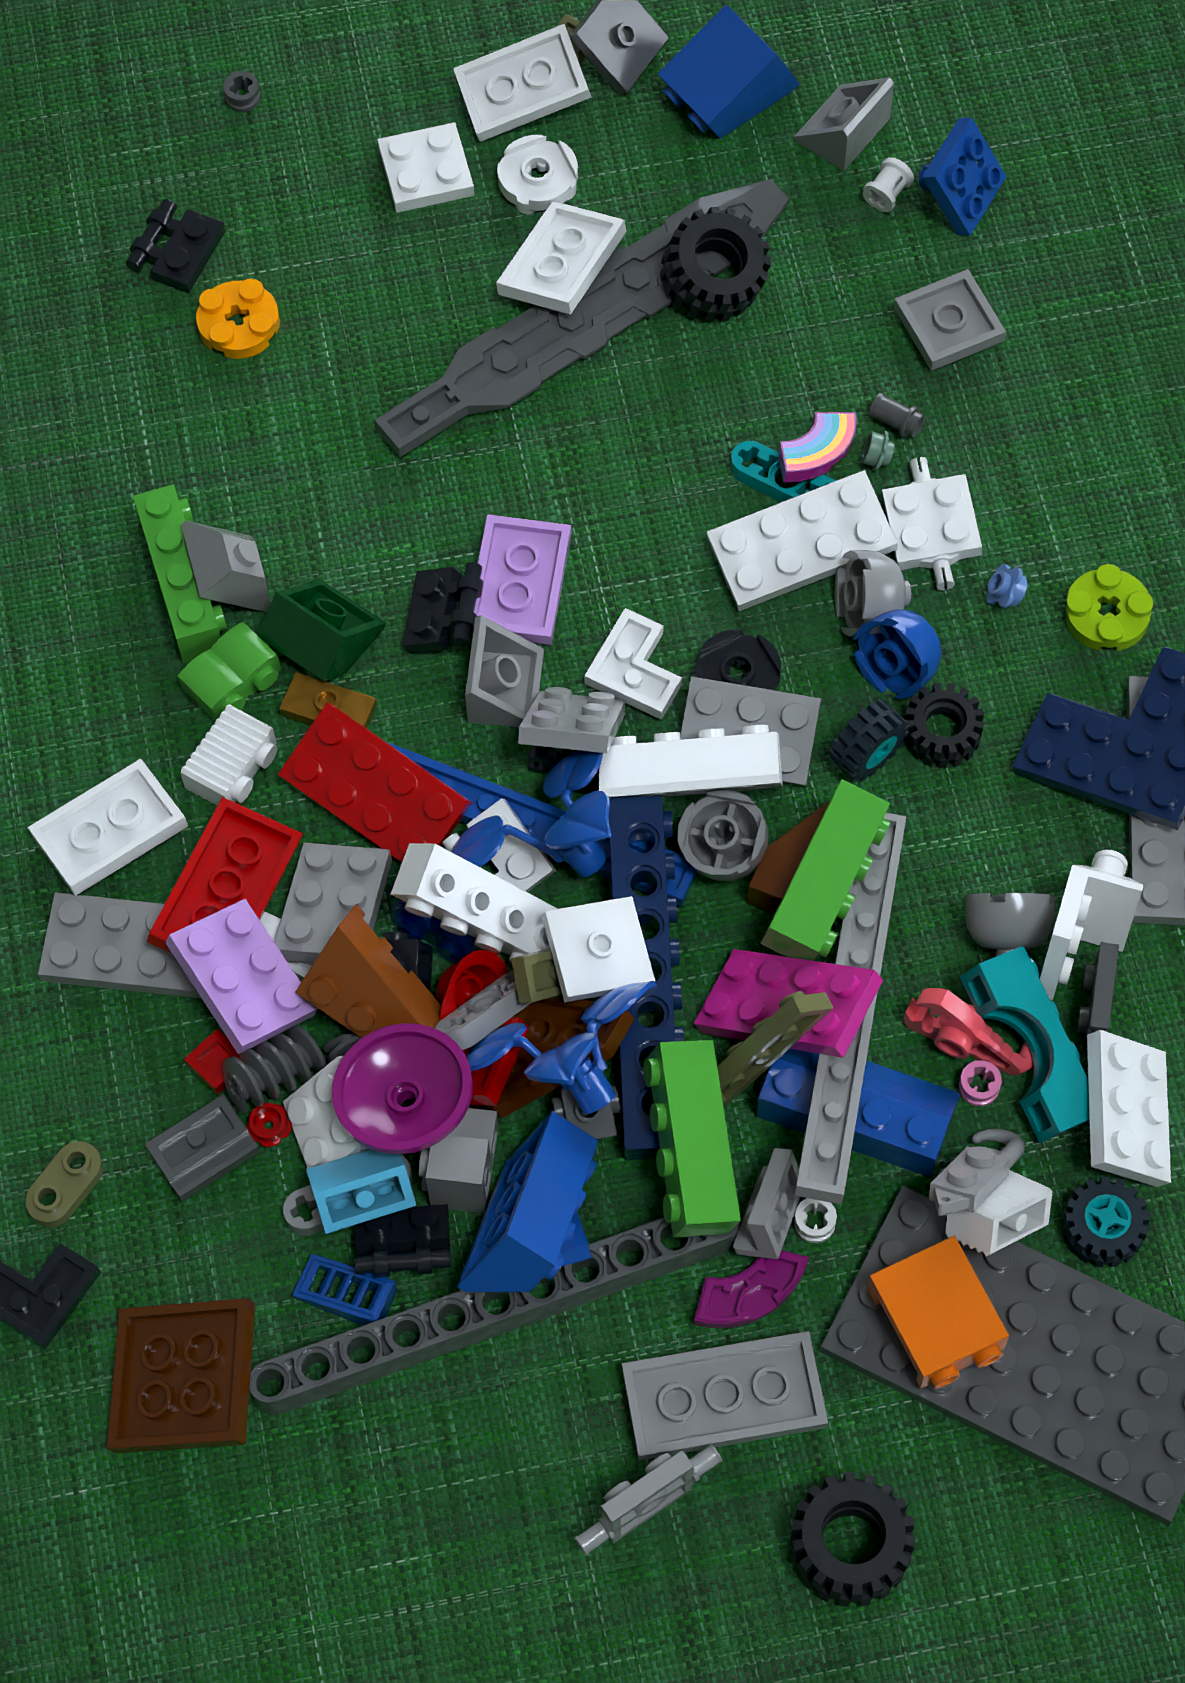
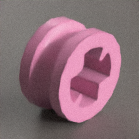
[959,1060,1002,1106]

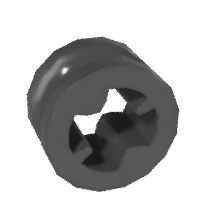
[223,71,261,112]

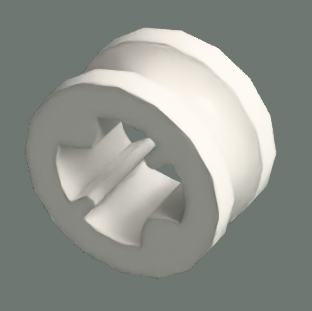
[794,1198,837,1243]

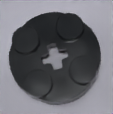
[695,629,781,691]

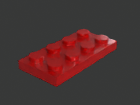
[278,702,472,862]
[147,797,303,954]

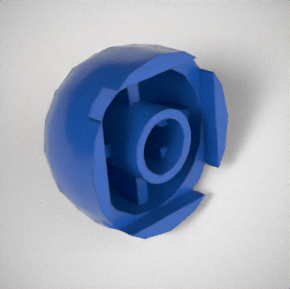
[854,609,942,699]

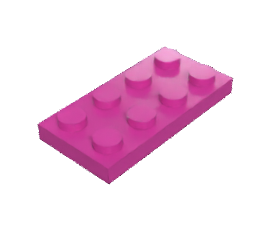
[694,949,883,1058]

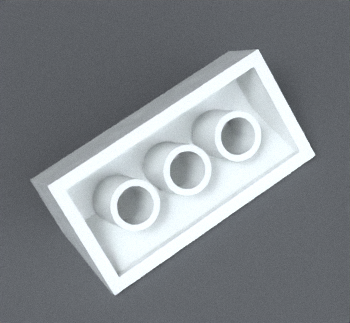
[599,725,783,798]

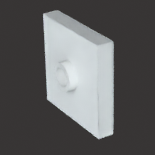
[542,896,655,1002]

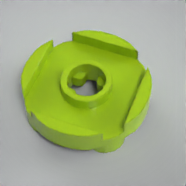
[1065,564,1153,651]

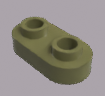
[25,1141,104,1228]

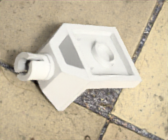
[1040,850,1143,1000]

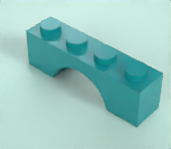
[960,946,1090,1143]

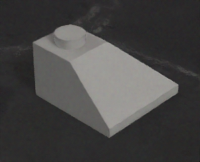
[181,520,270,612]

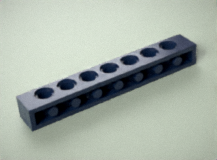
[609,796,684,1160]

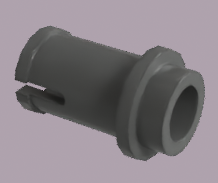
[869,393,925,438]

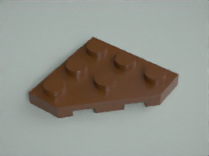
[469,995,635,1118]

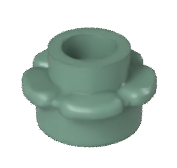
[861,431,895,471]

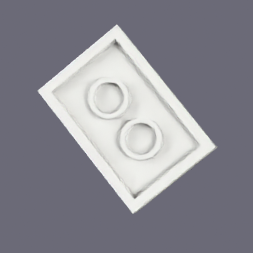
[453,24,591,142]
[496,201,626,315]
[28,759,188,896]
[1087,1030,1171,1187]

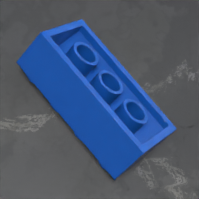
[757,1049,961,1178]
[457,1111,598,1292]

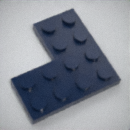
[1012,646,1185,830]

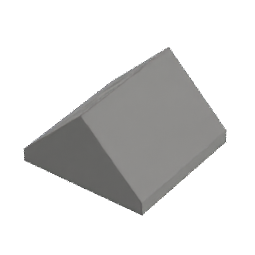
[794,77,894,171]
[465,615,544,727]

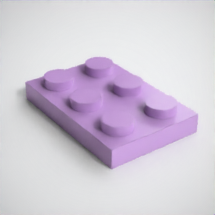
[470,514,572,645]
[166,899,318,1054]

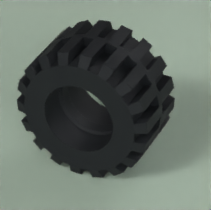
[660,207,771,322]
[789,1472,915,1607]

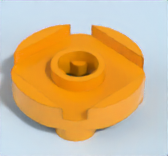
[196,279,280,359]

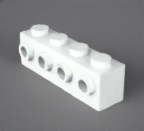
[391,843,558,964]

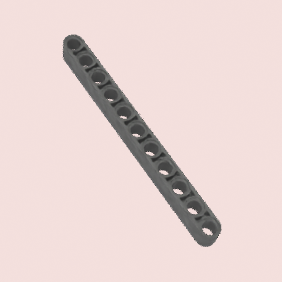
[249,1218,739,1415]

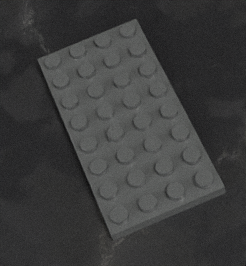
[820,1186,1185,1526]

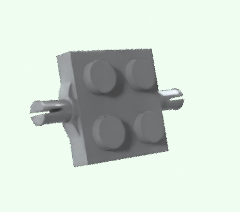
[574,1444,723,1555]

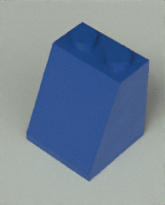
[658,4,800,139]

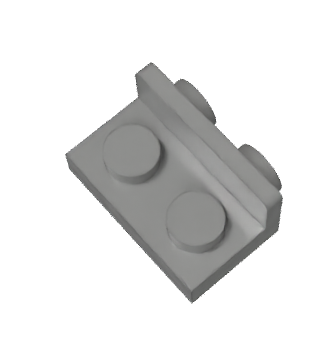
[733,1148,800,1259]

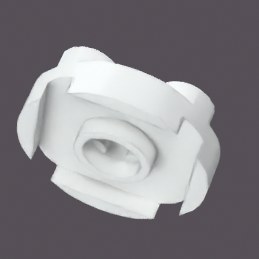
[497,135,578,214]

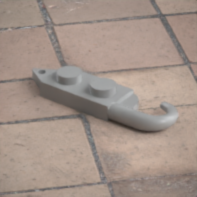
[929,1129,1025,1216]

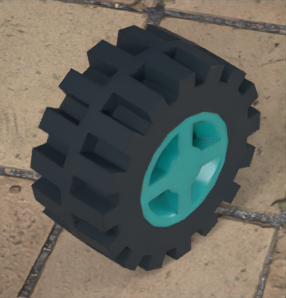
[829,700,910,782]
[1062,1177,1150,1268]

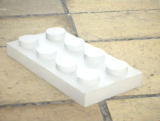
[707,470,898,611]

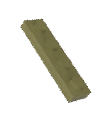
[717,991,833,1105]

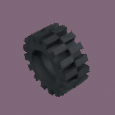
[904,683,984,768]

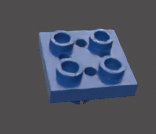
[918,118,1007,235]

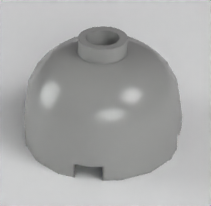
[834,550,911,637]
[678,790,769,881]
[964,893,1055,956]

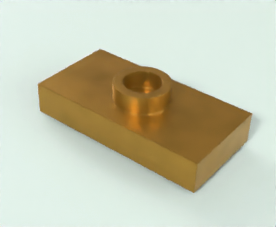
[279,672,377,728]

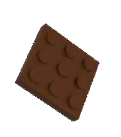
[107,1298,255,1453]

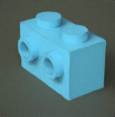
[306,1149,416,1234]

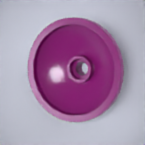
[332,1023,473,1154]

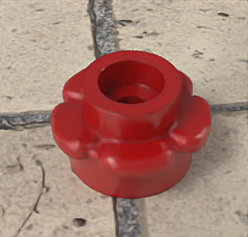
[246,1103,292,1147]

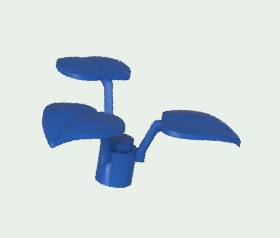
[451,750,611,878]
[466,981,657,1114]

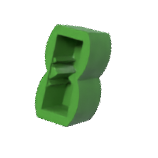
[178,622,281,722]

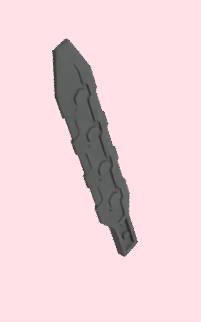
[375,179,789,457]

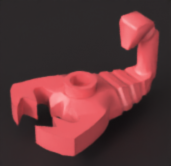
[904,988,1034,1075]

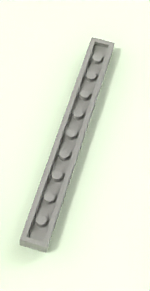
[795,813,906,1205]

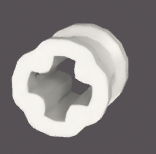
[863,157,914,212]

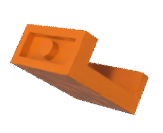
[867,1235,1009,1389]

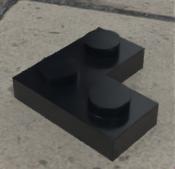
[0,1243,101,1349]

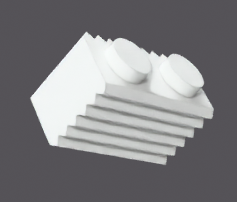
[180,704,278,806]
[946,1170,1052,1256]

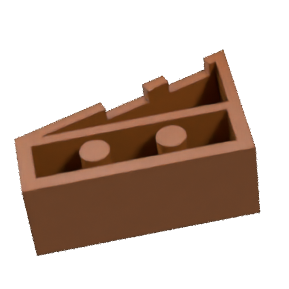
[295,904,441,1038]

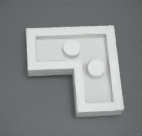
[585,608,682,720]

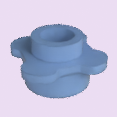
[986,564,1027,608]

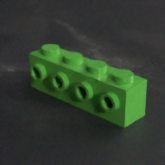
[133,484,227,663]
[760,779,891,961]
[643,1040,741,1238]

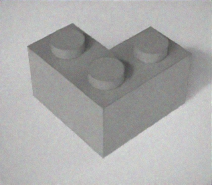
[419,1108,499,1214]

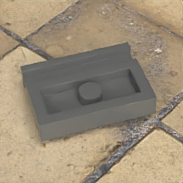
[1076,942,1119,1051]
[145,1095,260,1202]

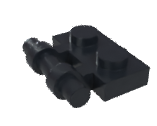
[126,199,225,294]
[402,562,484,654]
[355,1204,451,1278]

